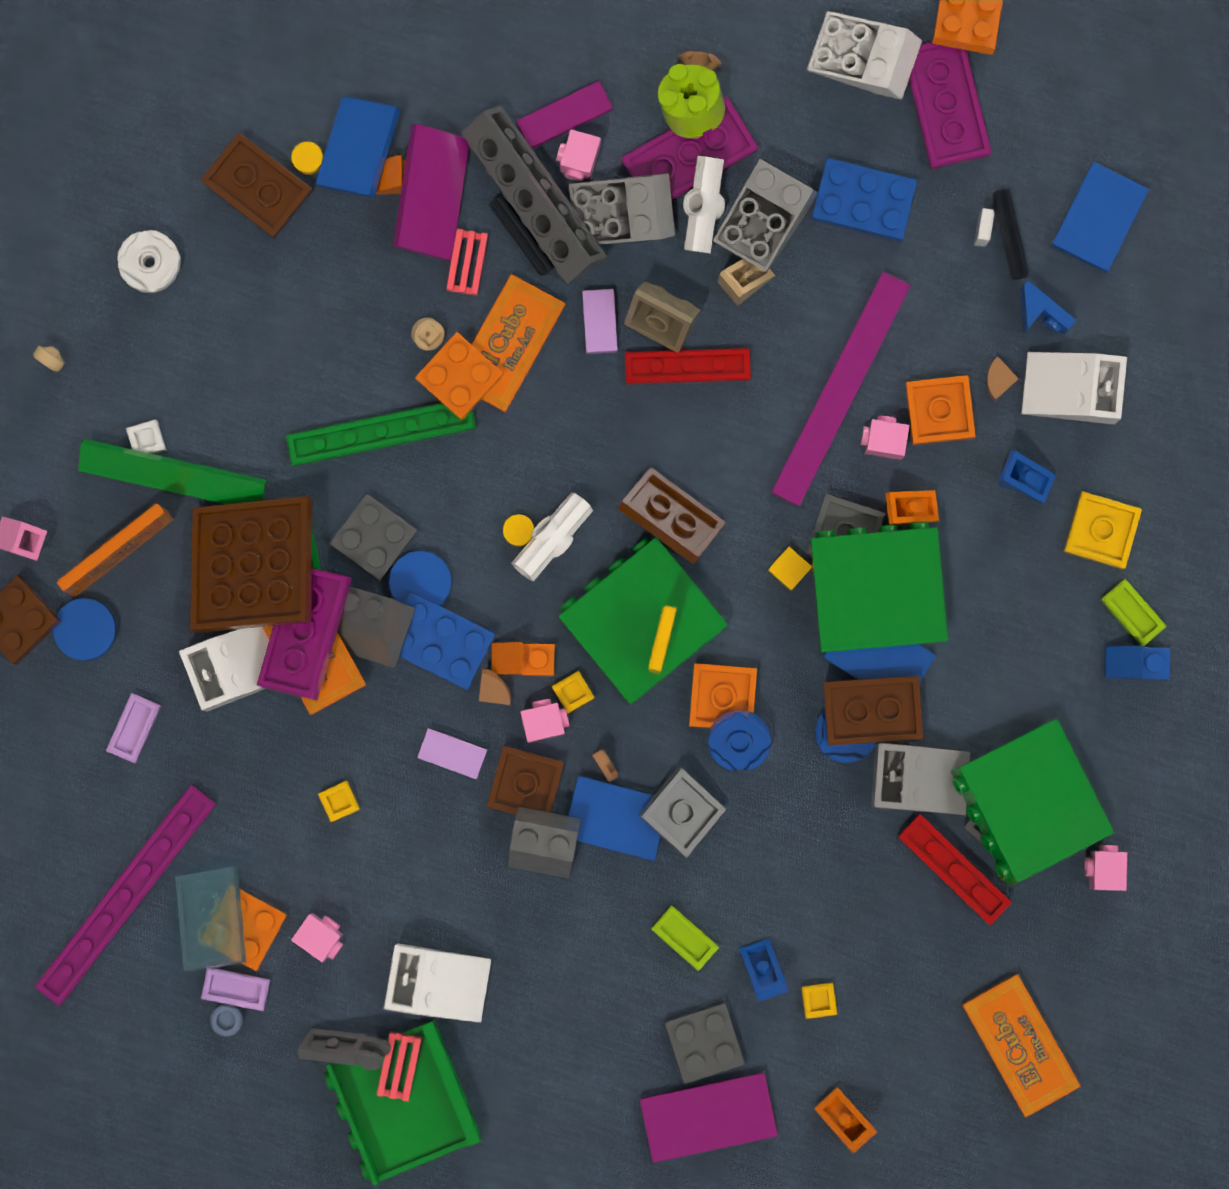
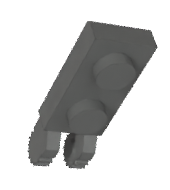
[297,1028,391,1071]

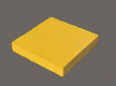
[1063,491,1142,570]
[648,606,676,675]

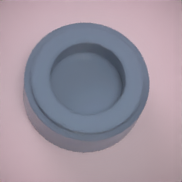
[210,1004,244,1037]

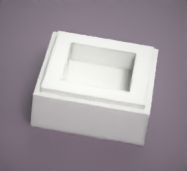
[974,208,995,247]
[126,419,166,454]

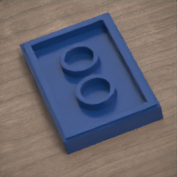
[316,96,401,198]
[1051,162,1149,273]
[823,644,937,682]
[568,776,661,861]

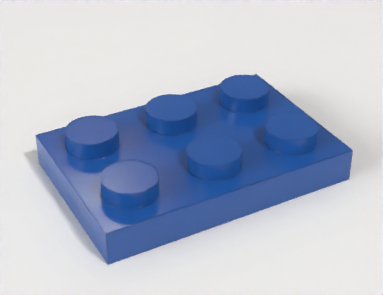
[811,158,917,242]
[399,591,495,690]

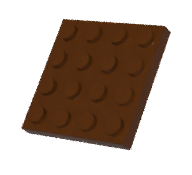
[190,496,312,633]

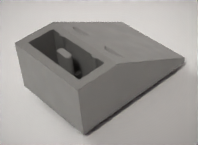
[713,159,818,272]
[569,173,675,244]
[871,743,970,815]

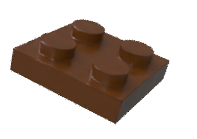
[0,575,62,665]
[487,746,565,815]

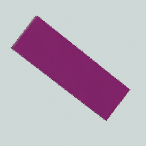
[516,81,613,149]

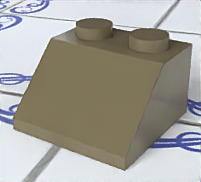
[624,281,701,353]

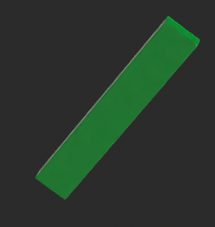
[286,403,476,467]
[78,439,267,504]

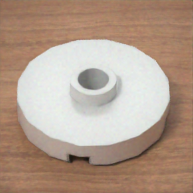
[117,230,180,293]

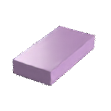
[583,289,618,354]
[106,693,162,764]
[417,728,488,779]
[201,967,271,1011]

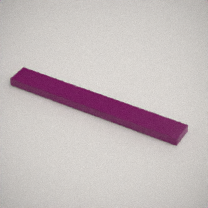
[771,272,911,507]
[34,785,217,1006]

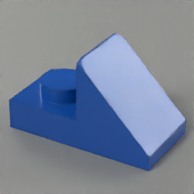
[1020,280,1076,335]
[998,450,1056,504]
[1105,646,1170,680]
[739,939,789,1002]

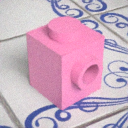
[556,129,601,182]
[860,416,909,460]
[0,516,47,561]
[520,699,570,743]
[1084,845,1127,891]
[291,913,344,962]

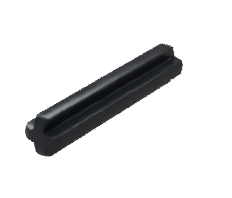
[993,189,1029,280]
[490,195,554,276]

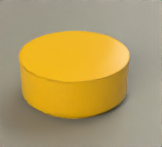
[292,142,323,175]
[503,514,534,547]

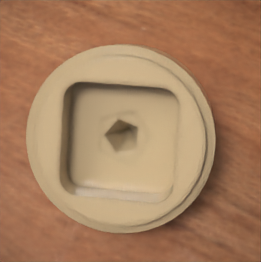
[411,317,444,351]
[33,345,65,372]

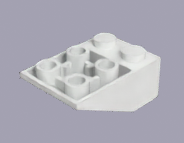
[807,11,922,100]
[1021,352,1127,424]
[179,627,269,712]
[384,943,492,1022]

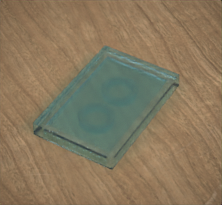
[175,866,246,972]

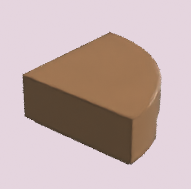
[678,51,722,71]
[987,356,1018,401]
[479,668,511,705]
[592,750,619,783]

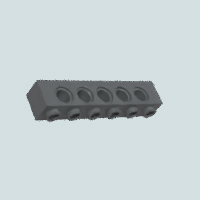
[461,106,607,284]

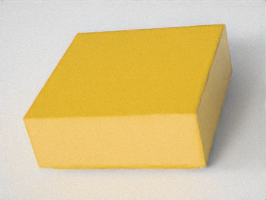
[768,547,812,591]
[552,671,595,714]
[318,781,360,823]
[801,982,837,1019]

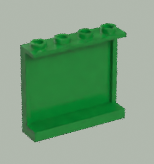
[809,522,948,653]
[558,537,728,706]
[951,719,1115,885]
[324,1020,482,1186]

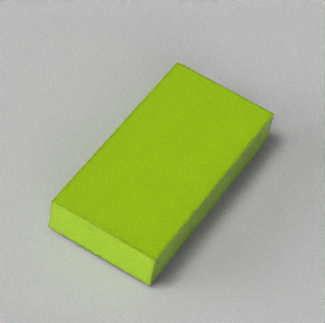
[1100,579,1167,647]
[651,905,719,971]

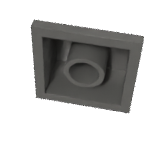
[339,587,415,668]
[508,807,581,879]

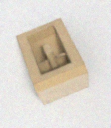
[718,259,775,306]

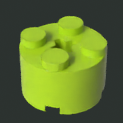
[658,64,725,138]

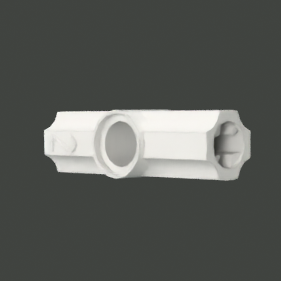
[683,156,725,253]
[511,492,593,581]

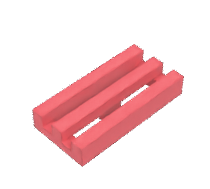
[447,228,488,296]
[376,1031,421,1102]

